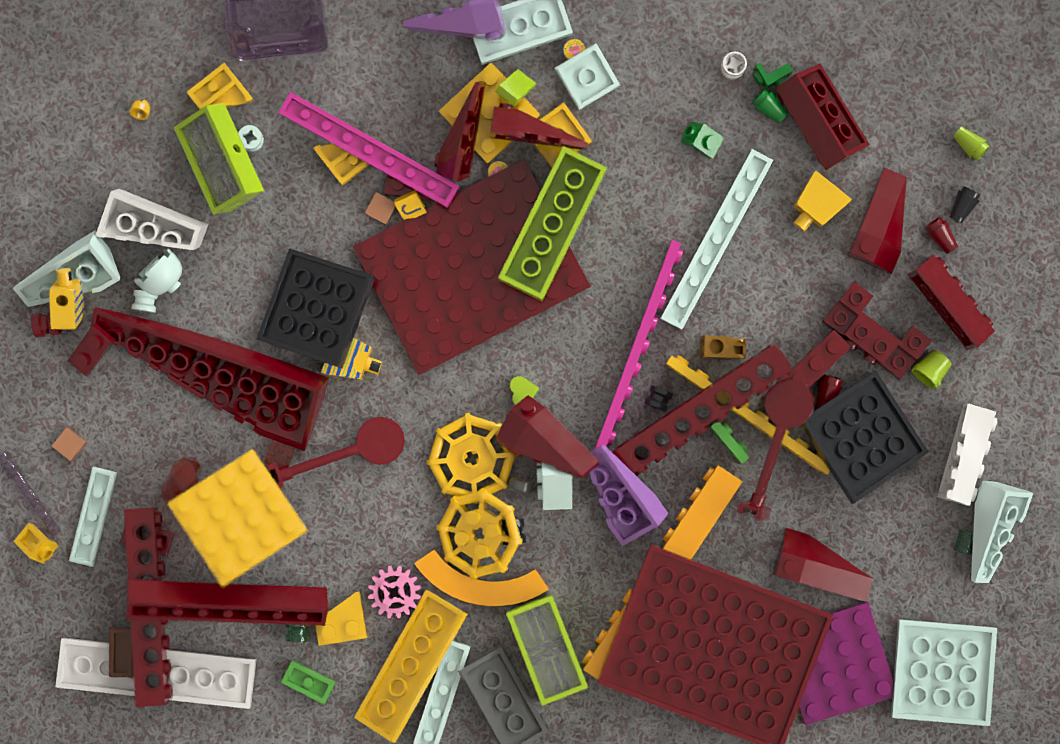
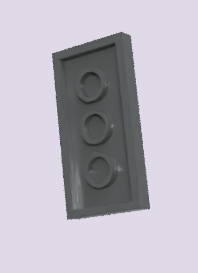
[458,646,548,744]

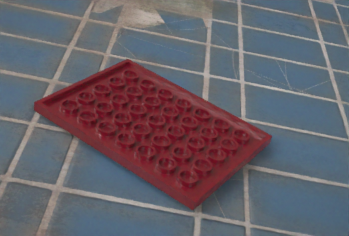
[353,159,591,375]
[597,544,834,744]

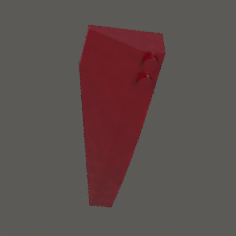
[90,307,329,451]

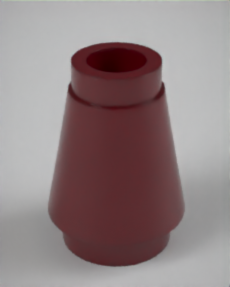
[925,217,958,254]
[815,374,843,408]

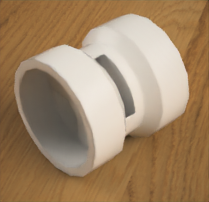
[721,51,747,80]

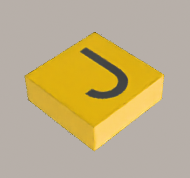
[394,190,427,220]

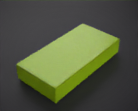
[495,69,537,106]

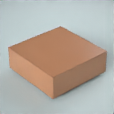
[365,192,396,225]
[52,427,87,461]

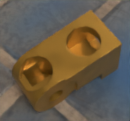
[699,335,747,359]

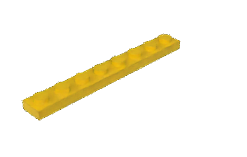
[665,355,830,475]

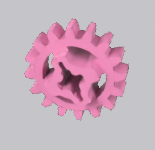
[368,565,421,618]

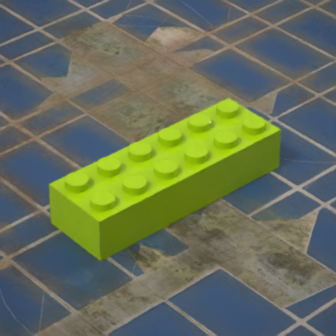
[498,146,607,302]

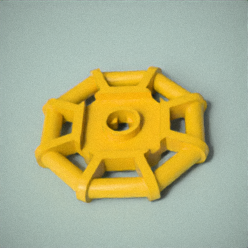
[426,413,517,504]
[436,488,522,579]

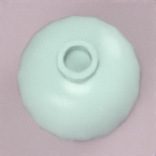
[134,248,182,295]

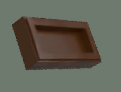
[109,627,134,677]

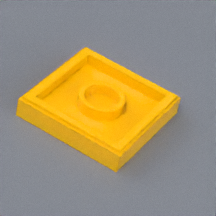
[534,102,592,168]

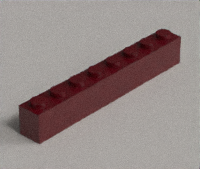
[126,579,328,626]

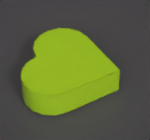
[510,376,540,405]

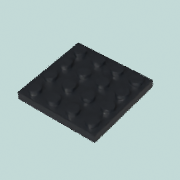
[257,248,375,369]
[801,371,929,504]

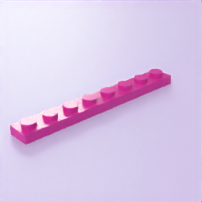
[278,92,459,208]

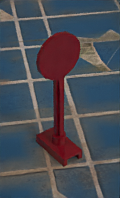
[737,379,814,520]
[266,417,405,489]

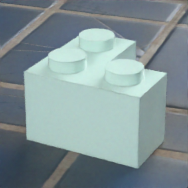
[537,462,572,510]

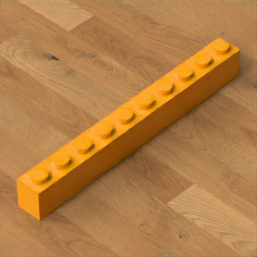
[582,465,743,679]

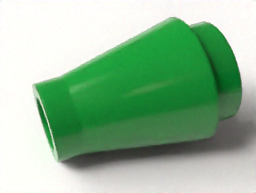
[752,88,788,123]

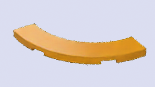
[414,549,549,606]

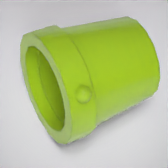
[911,350,952,390]

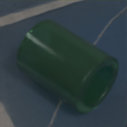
[954,529,973,555]

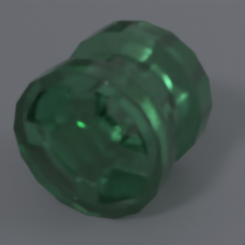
[285,624,310,642]

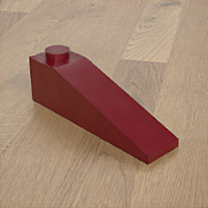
[773,528,873,602]

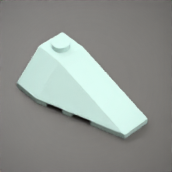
[13,231,120,307]
[971,481,1033,583]

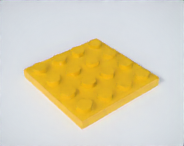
[168,449,307,587]

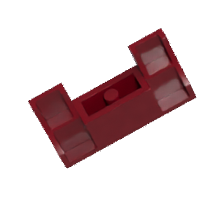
[822,281,932,380]

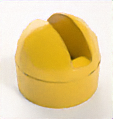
[129,99,150,120]

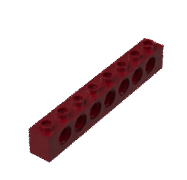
[612,342,792,476]
[124,507,173,707]

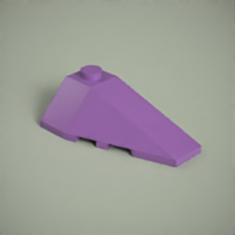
[403,0,506,41]
[589,444,668,546]

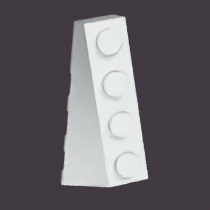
[95,189,208,250]
[937,404,997,506]

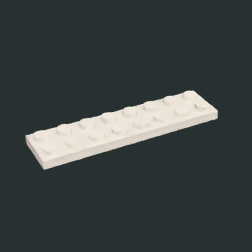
[56,638,256,709]

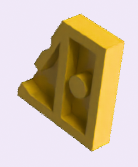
[187,63,254,109]
[313,144,369,186]
[315,591,367,646]

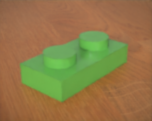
[709,421,749,464]
[281,660,336,704]

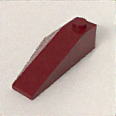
[434,81,486,181]
[490,103,588,150]
[847,167,907,274]
[496,395,600,479]

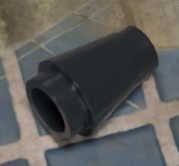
[949,186,981,223]

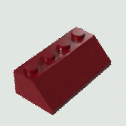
[775,64,870,171]
[908,255,995,350]

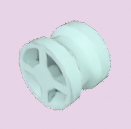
[238,125,264,152]
[131,290,158,313]

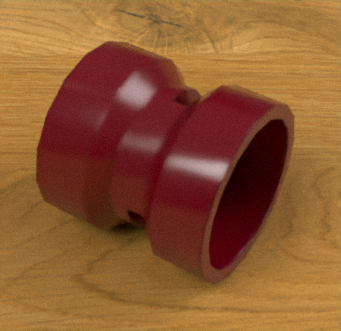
[31,312,62,338]

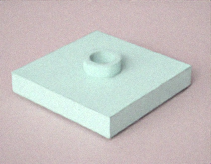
[554,43,620,110]

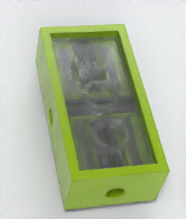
[173,104,264,215]
[506,594,588,706]

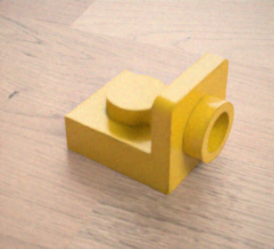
[13,523,58,564]

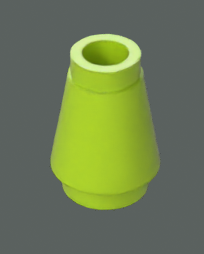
[953,126,990,161]

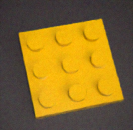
[439,63,540,164]

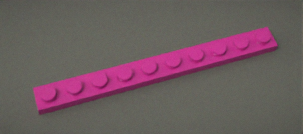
[594,240,683,450]

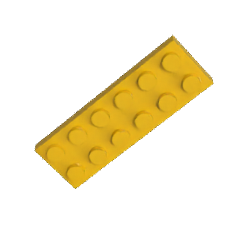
[354,590,468,743]

